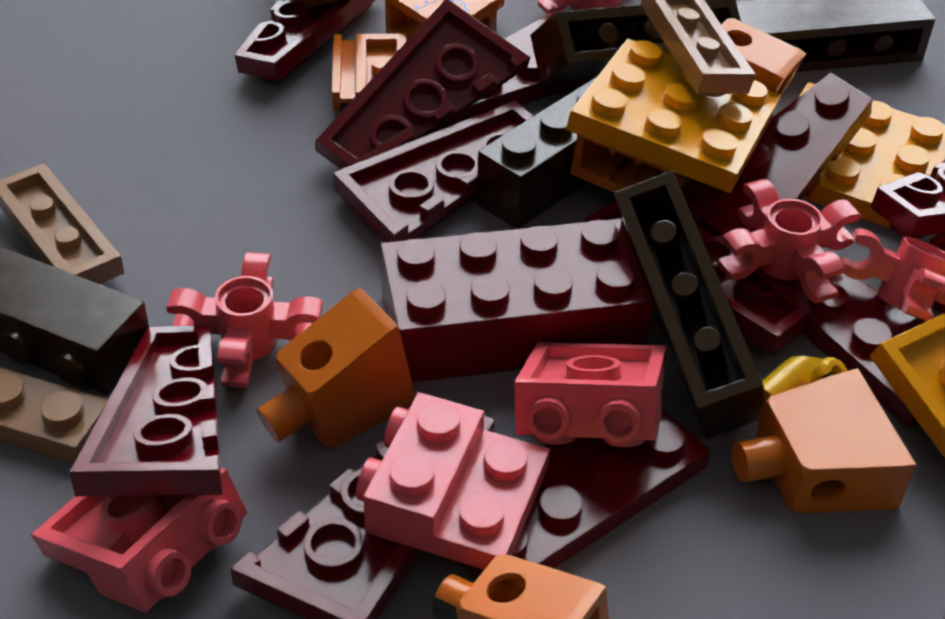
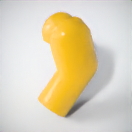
[762,356,847,400]

